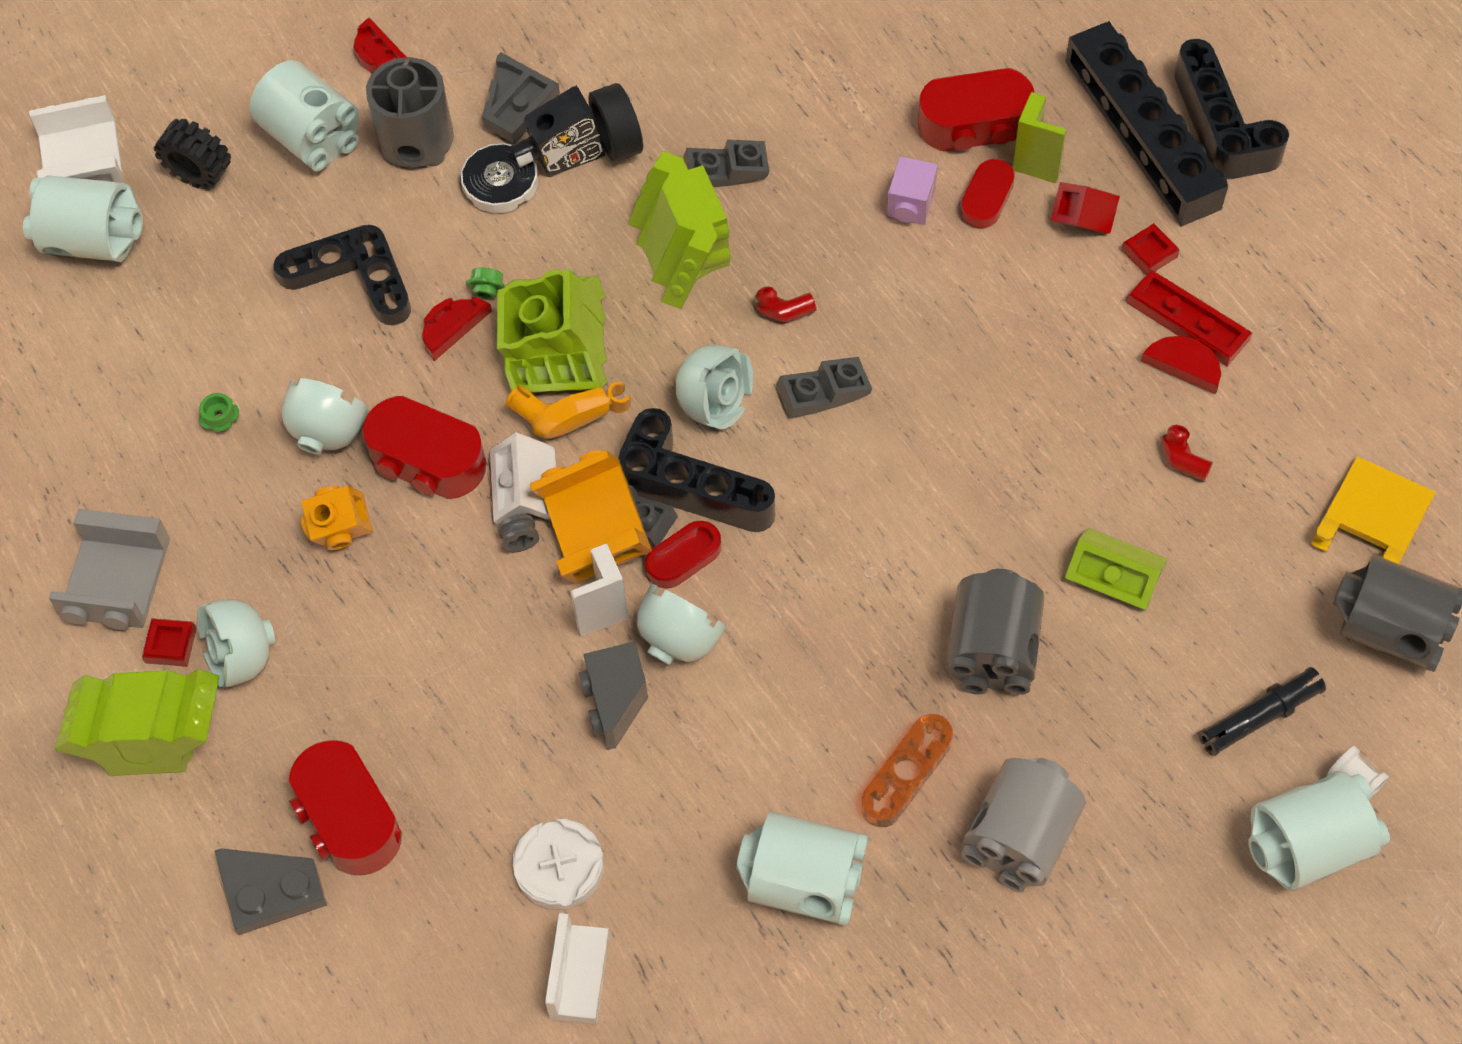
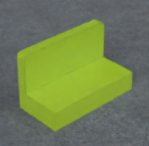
[1013,92,1067,183]
[1065,528,1168,610]

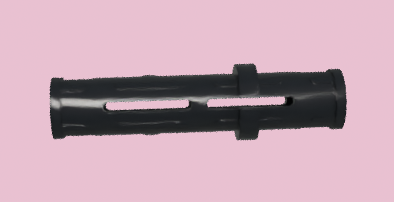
[1198,667,1326,756]

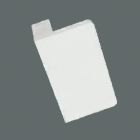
[490,432,556,524]
[571,543,629,636]
[545,913,610,1024]

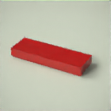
[1127,269,1253,367]

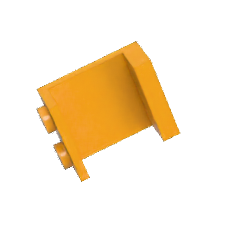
[529,450,652,584]

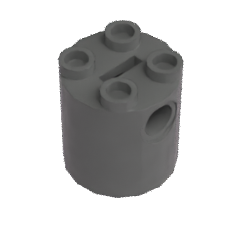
[366,57,454,168]
[1333,554,1462,672]
[946,568,1044,695]

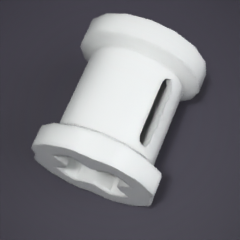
[1327,746,1390,798]

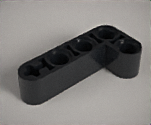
[1174,39,1289,179]
[618,408,776,532]

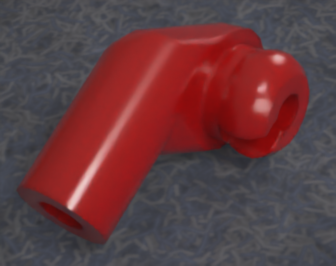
[756,286,816,322]
[1162,425,1213,481]

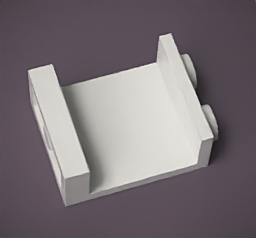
[29,95,125,183]

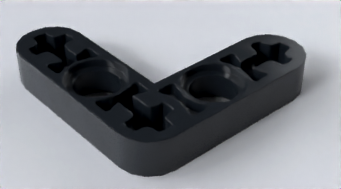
[273,224,411,326]

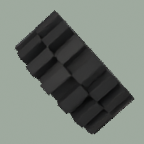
[154,118,231,190]

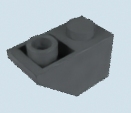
[579,641,648,750]

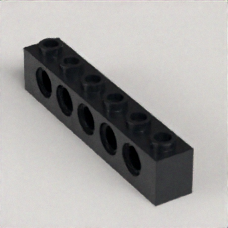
[1065,21,1228,227]

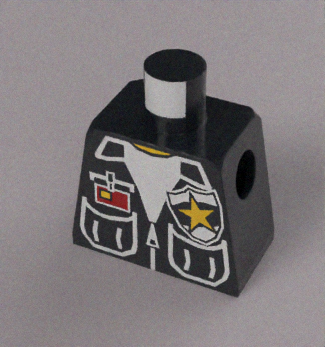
[509,85,606,175]

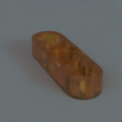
[861,714,953,827]

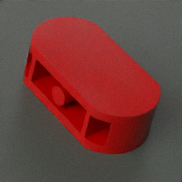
[918,68,1035,152]
[363,396,487,499]
[289,740,402,875]

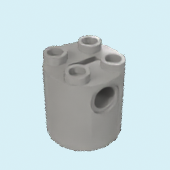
[961,758,1086,892]

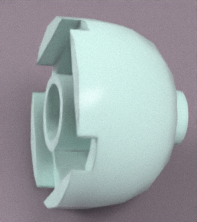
[676,344,753,429]
[282,378,368,454]
[637,584,727,665]
[197,599,275,688]

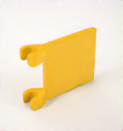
[1311,456,1436,564]

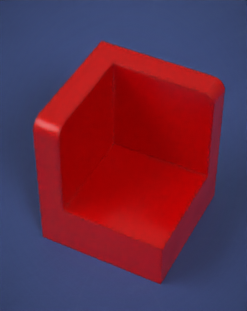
[1050,182,1120,234]

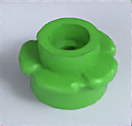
[466,267,505,300]
[199,393,239,432]

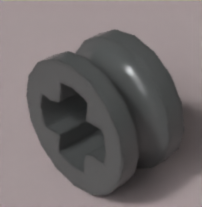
[497,514,539,553]

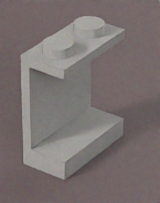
[49,509,170,630]

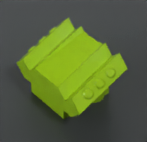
[627,151,731,309]
[497,269,608,393]
[54,669,220,776]

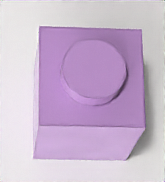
[887,157,938,225]

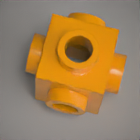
[301,485,373,550]

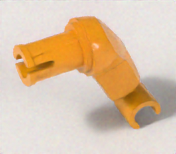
[505,381,631,439]

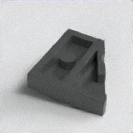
[482,52,560,143]
[214,848,327,935]

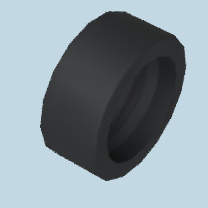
[588,83,644,162]

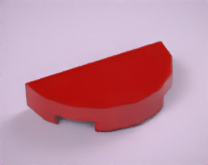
[353,17,407,73]
[422,297,492,361]
[1141,336,1222,394]

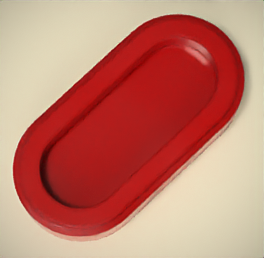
[961,159,1015,228]
[645,521,722,589]

